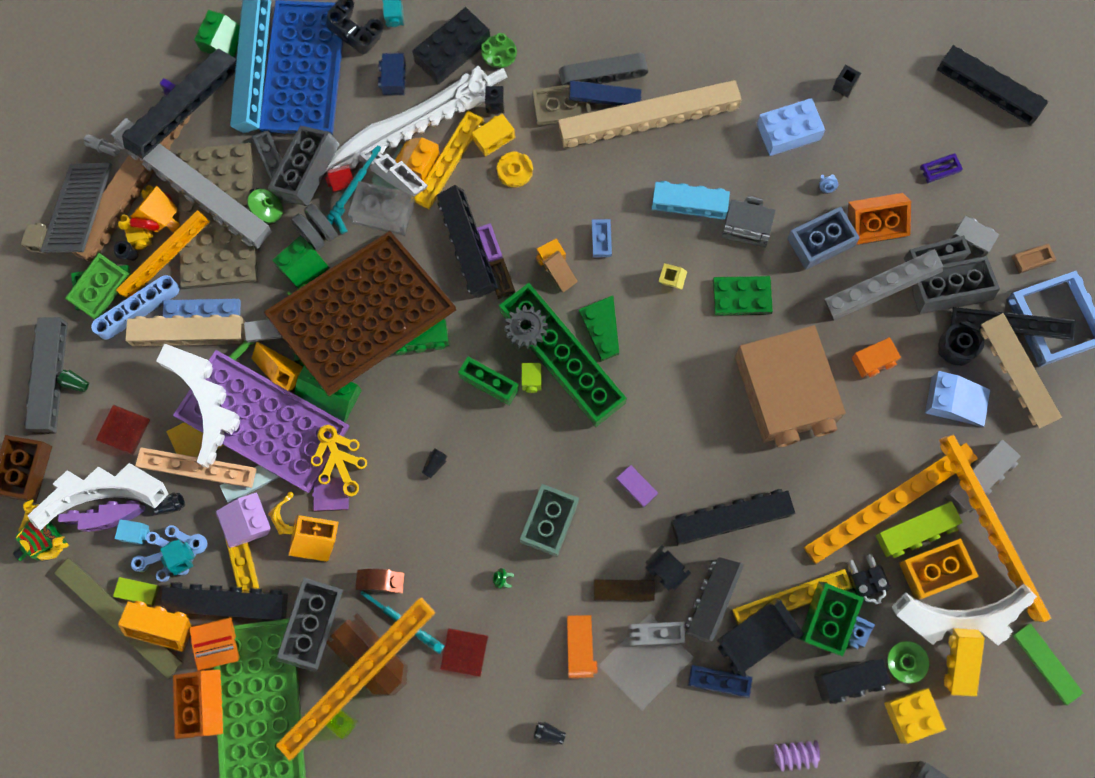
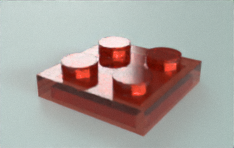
[96,405,150,455]
[440,628,489,677]

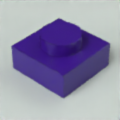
[159,78,175,95]

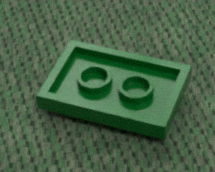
[713,276,773,315]

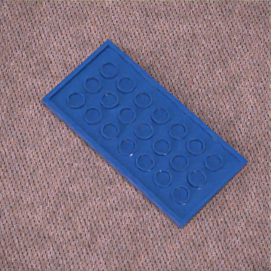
[259,0,347,135]

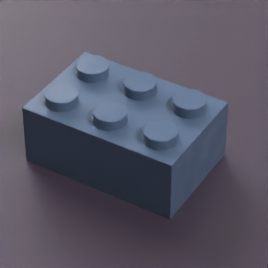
[787,207,860,270]

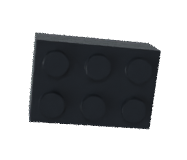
[814,658,891,704]

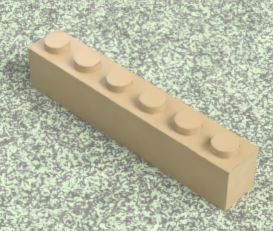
[980,313,1062,428]
[125,314,246,346]

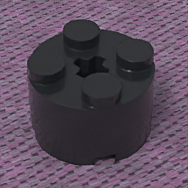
[938,322,985,366]
[645,545,691,591]

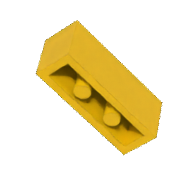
[944,628,985,697]

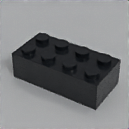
[412,7,491,85]

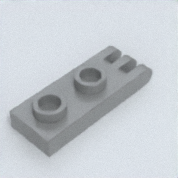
[628,622,685,646]

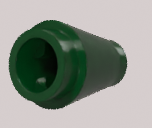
[57,369,89,392]

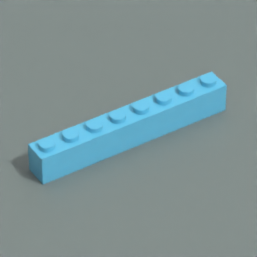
[230,0,271,133]

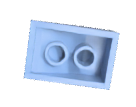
[925,371,990,427]

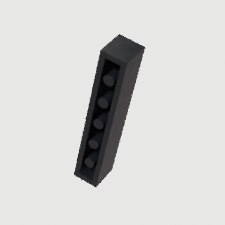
[937,45,1049,126]
[437,185,499,298]
[671,489,795,546]
[161,582,288,620]

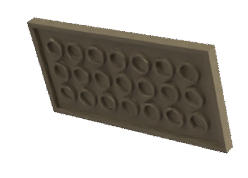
[177,143,257,289]

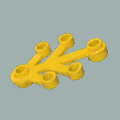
[311,425,367,497]

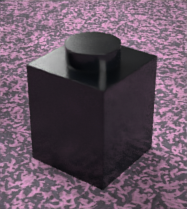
[832,64,861,98]

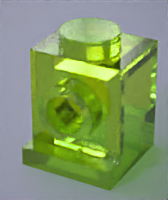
[326,709,358,739]

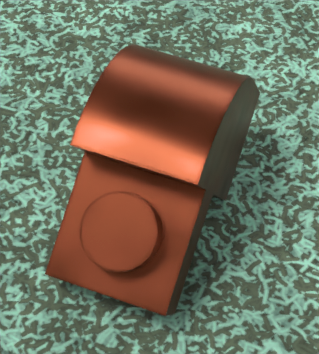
[355,569,404,593]

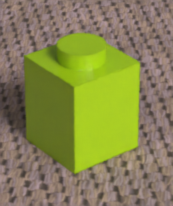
[522,363,541,393]

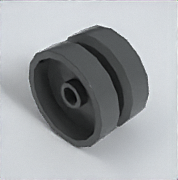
[291,203,338,252]

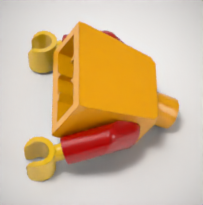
[118,185,180,233]

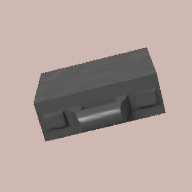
[722,196,775,248]

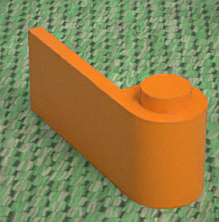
[567,615,597,678]

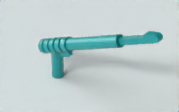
[326,145,381,234]
[360,591,445,654]

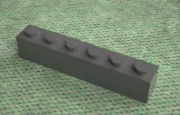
[24,317,68,433]

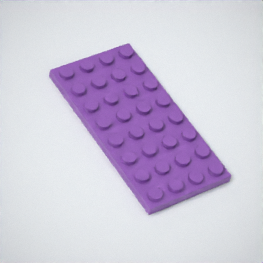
[173,350,350,493]

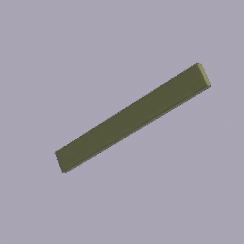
[54,558,183,679]

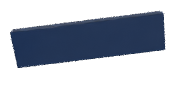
[569,81,641,106]

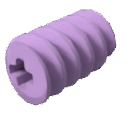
[774,740,820,771]

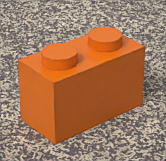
[852,337,901,378]

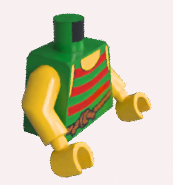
[13,499,69,561]

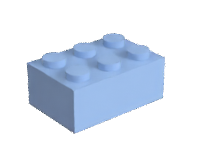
[757,98,825,156]

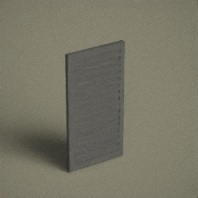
[40,163,112,253]

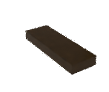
[594,579,655,601]

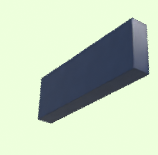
[688,665,753,698]

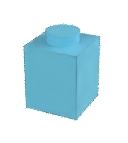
[115,519,150,545]

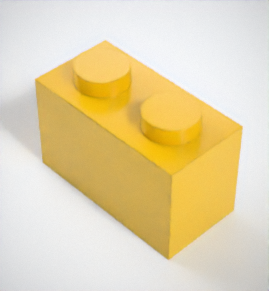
[472,113,515,157]

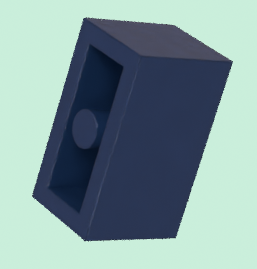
[378,53,406,95]

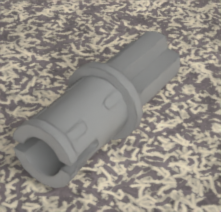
[83,134,120,157]

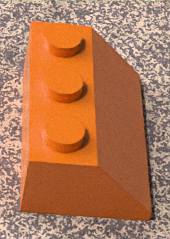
[848,193,911,245]

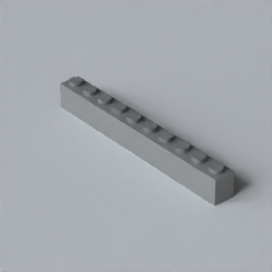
[111,118,272,249]

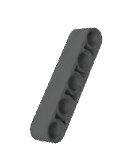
[559,53,648,86]

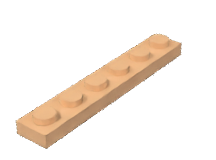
[135,447,257,488]

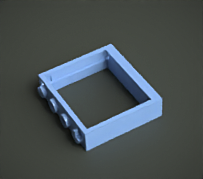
[1007,271,1095,367]

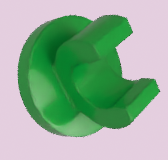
[493,568,514,589]

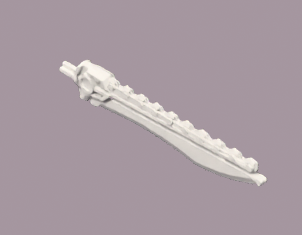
[326,66,508,172]

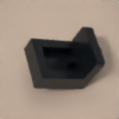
[485,86,504,115]

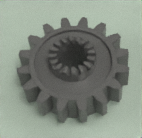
[505,305,548,349]

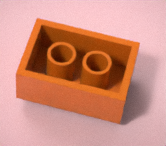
[173,670,223,739]

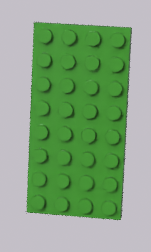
[214,619,306,778]

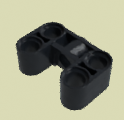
[326,0,383,54]

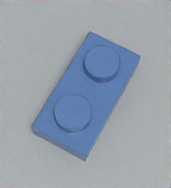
[592,219,612,257]

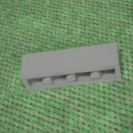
[944,440,1021,514]

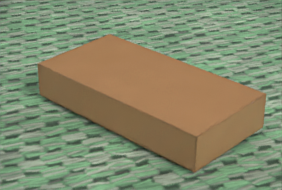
[1012,244,1056,274]
[543,251,578,293]

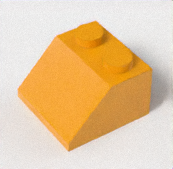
[395,137,440,181]

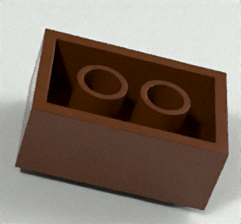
[0,435,53,503]

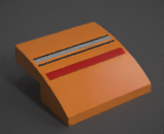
[190,617,240,671]

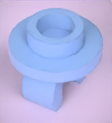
[819,175,838,193]

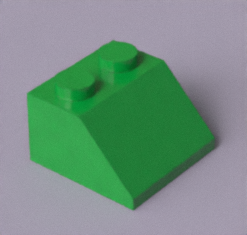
[194,9,240,57]
[272,235,330,288]

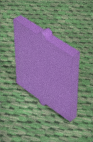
[312,477,349,511]

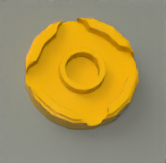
[496,151,533,188]

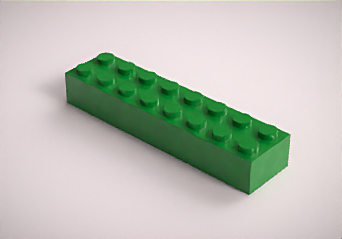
[499,283,627,427]

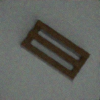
[489,258,516,299]

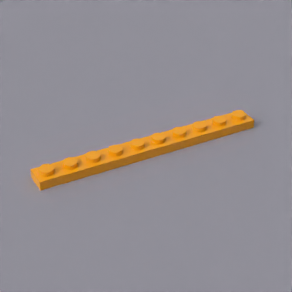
[939,434,1051,622]
[804,443,978,564]
[276,597,436,761]

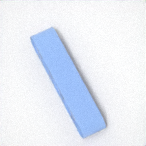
[91,275,179,340]

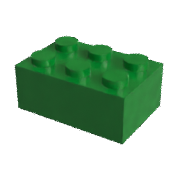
[799,581,864,657]

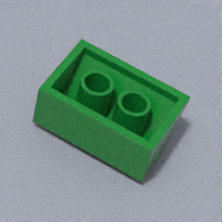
[294,366,362,423]

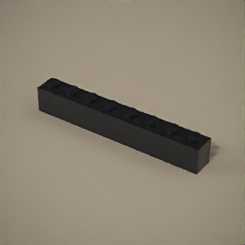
[122,48,236,159]

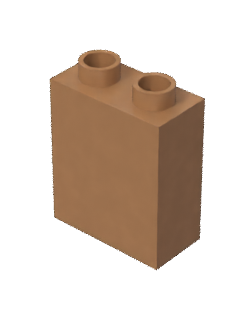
[735,325,846,448]

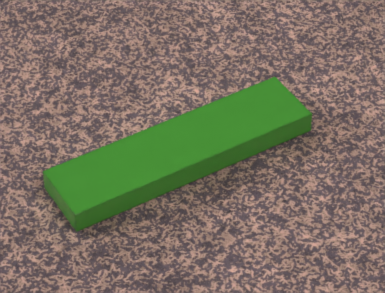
[1012,623,1083,705]

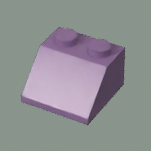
[216,493,271,548]

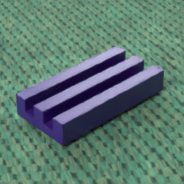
[920,153,963,184]

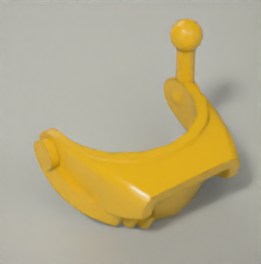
[268,492,294,534]

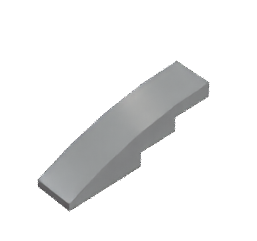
[358,146,428,196]

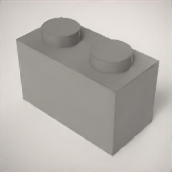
[951,216,999,257]

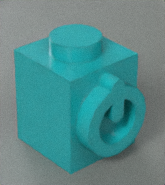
[160,539,195,575]

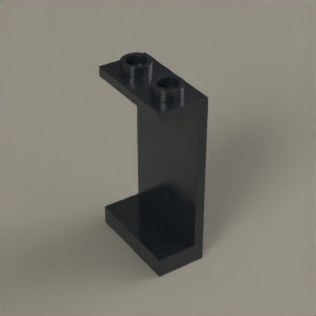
[717,598,804,677]

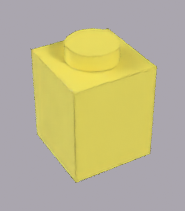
[659,263,687,290]

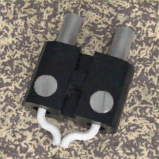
[847,554,891,605]

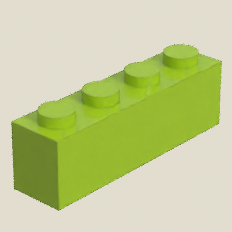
[875,501,963,558]

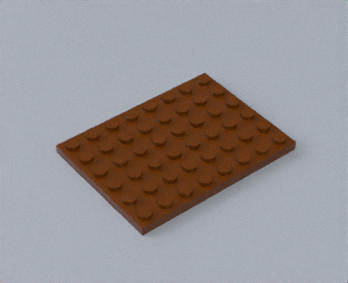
[264,231,456,396]

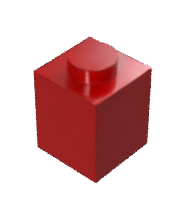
[325,164,353,192]

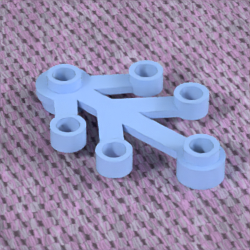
[131,525,207,582]

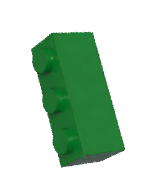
[458,356,519,406]

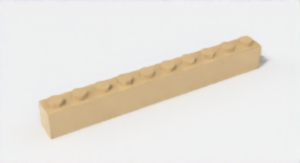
[558,80,742,148]

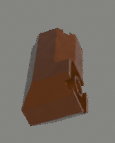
[326,614,408,695]

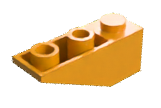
[251,342,303,391]

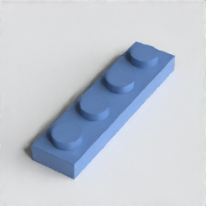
[163,299,241,318]

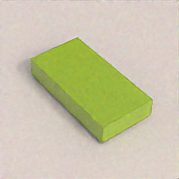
[113,577,159,606]

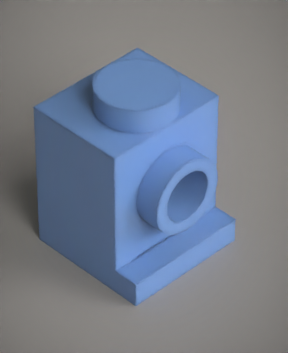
[848,616,875,650]

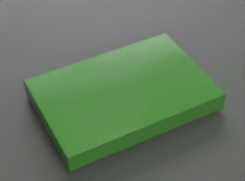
[65,253,131,319]

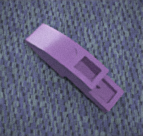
[58,501,145,532]

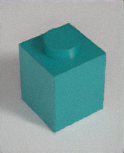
[383,0,404,27]

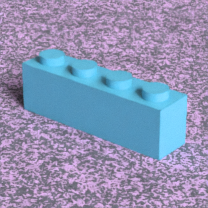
[652,181,730,219]

